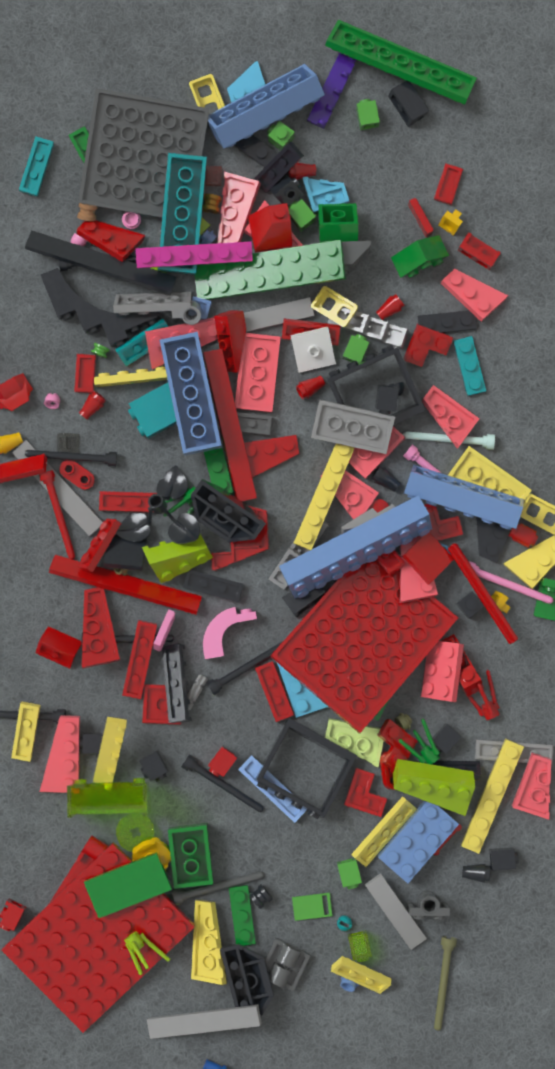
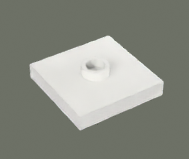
[290,327,336,373]

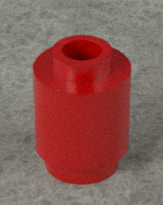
[508,523,538,548]

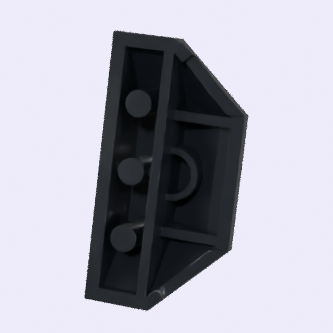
[191,479,266,542]
[220,944,274,1017]

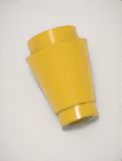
[0,432,23,454]

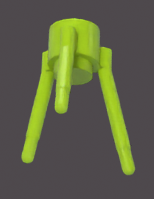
[124,931,170,975]

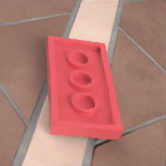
[235,333,281,413]

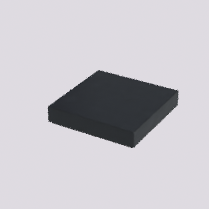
[104,534,147,571]

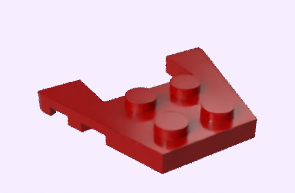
[211,505,269,571]

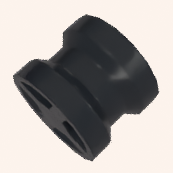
[249,884,273,909]

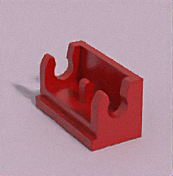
[457,232,501,271]

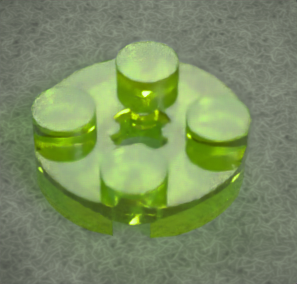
[116,812,155,852]

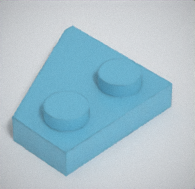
[227,61,265,103]
[302,177,349,213]

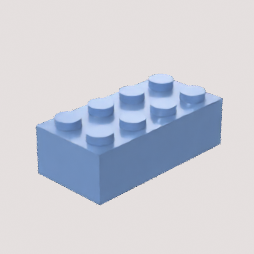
[377,801,459,883]

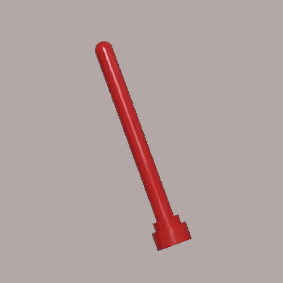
[39,470,76,559]

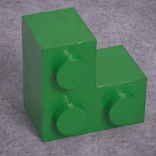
[391,235,449,278]

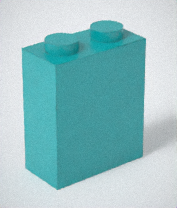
[128,383,177,439]

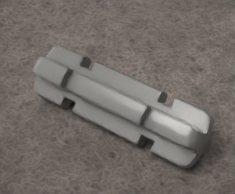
[187,674,208,710]

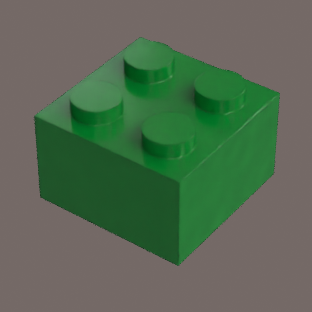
[318,203,358,243]

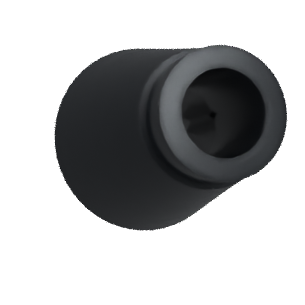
[371,466,401,492]
[462,863,490,883]

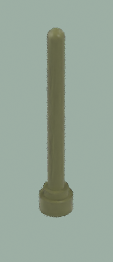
[434,936,457,1031]

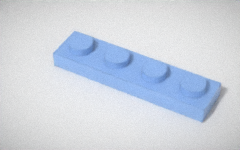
[238,755,306,823]

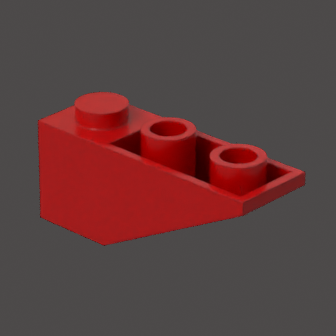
[214,310,246,373]
[441,634,484,697]

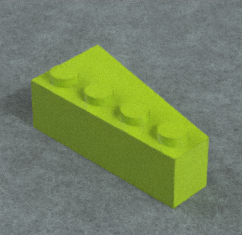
[393,759,475,816]

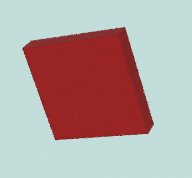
[402,532,454,585]
[142,684,181,725]

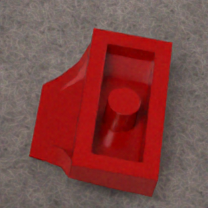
[0,373,33,411]

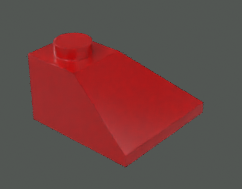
[248,203,292,253]

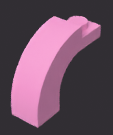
[203,607,257,659]

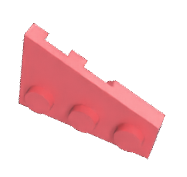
[512,753,551,820]

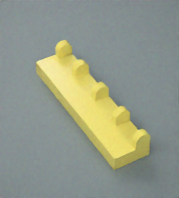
[93,717,127,789]

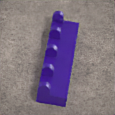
[307,53,357,129]

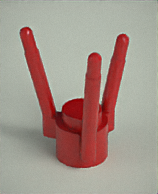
[468,670,500,720]

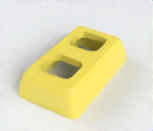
[189,74,225,110]
[311,286,358,327]
[520,494,555,535]

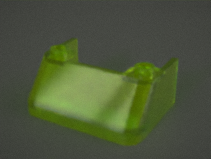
[67,778,151,818]

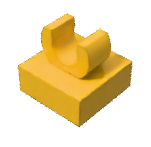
[438,209,463,236]
[491,590,511,614]

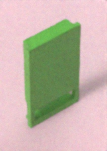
[292,893,332,921]

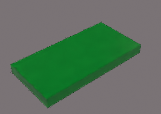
[84,852,172,918]

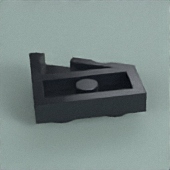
[476,516,510,563]

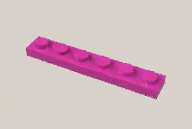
[135,241,253,268]

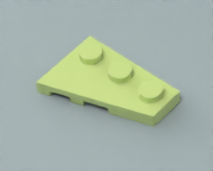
[325,718,384,767]

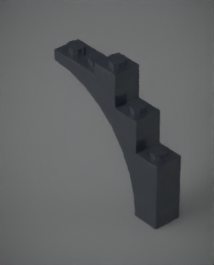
[41,268,161,348]

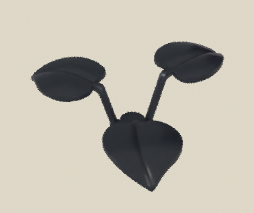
[116,465,200,544]

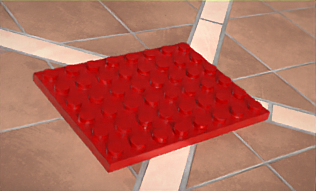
[270,560,458,734]
[1,842,195,1033]

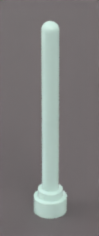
[403,431,495,450]

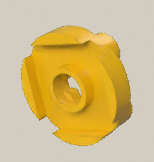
[132,837,171,870]

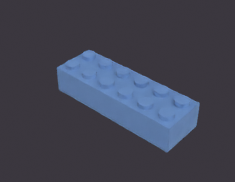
[207,64,325,148]
[160,332,222,456]
[404,464,524,530]

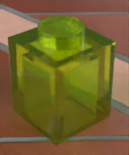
[347,930,372,962]

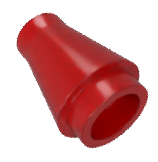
[288,162,316,180]
[376,294,405,320]
[296,376,325,399]
[79,391,106,420]

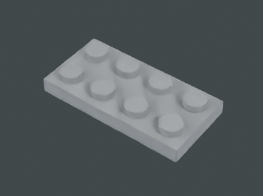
[311,399,395,454]

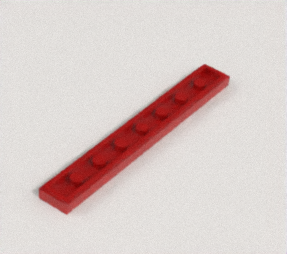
[202,348,257,502]
[49,555,202,615]

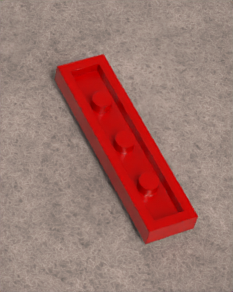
[122,620,157,699]

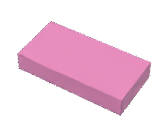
[153,609,175,652]

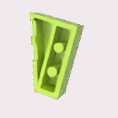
[142,533,213,584]

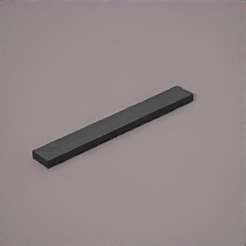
[25,230,177,296]

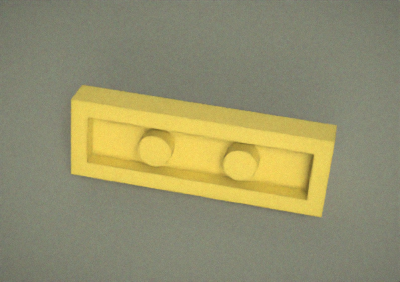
[11,701,41,762]
[331,956,391,994]

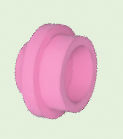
[122,212,141,229]

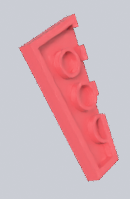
[145,318,218,369]

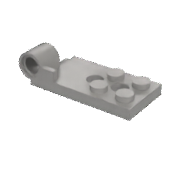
[113,291,201,325]

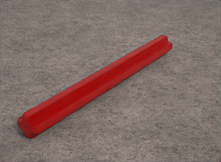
[448,543,518,644]

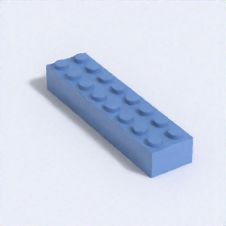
[279,495,432,598]

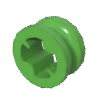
[91,343,110,359]

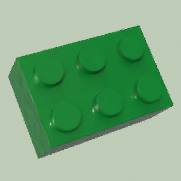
[168,823,214,889]

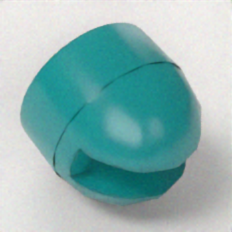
[337,915,352,931]

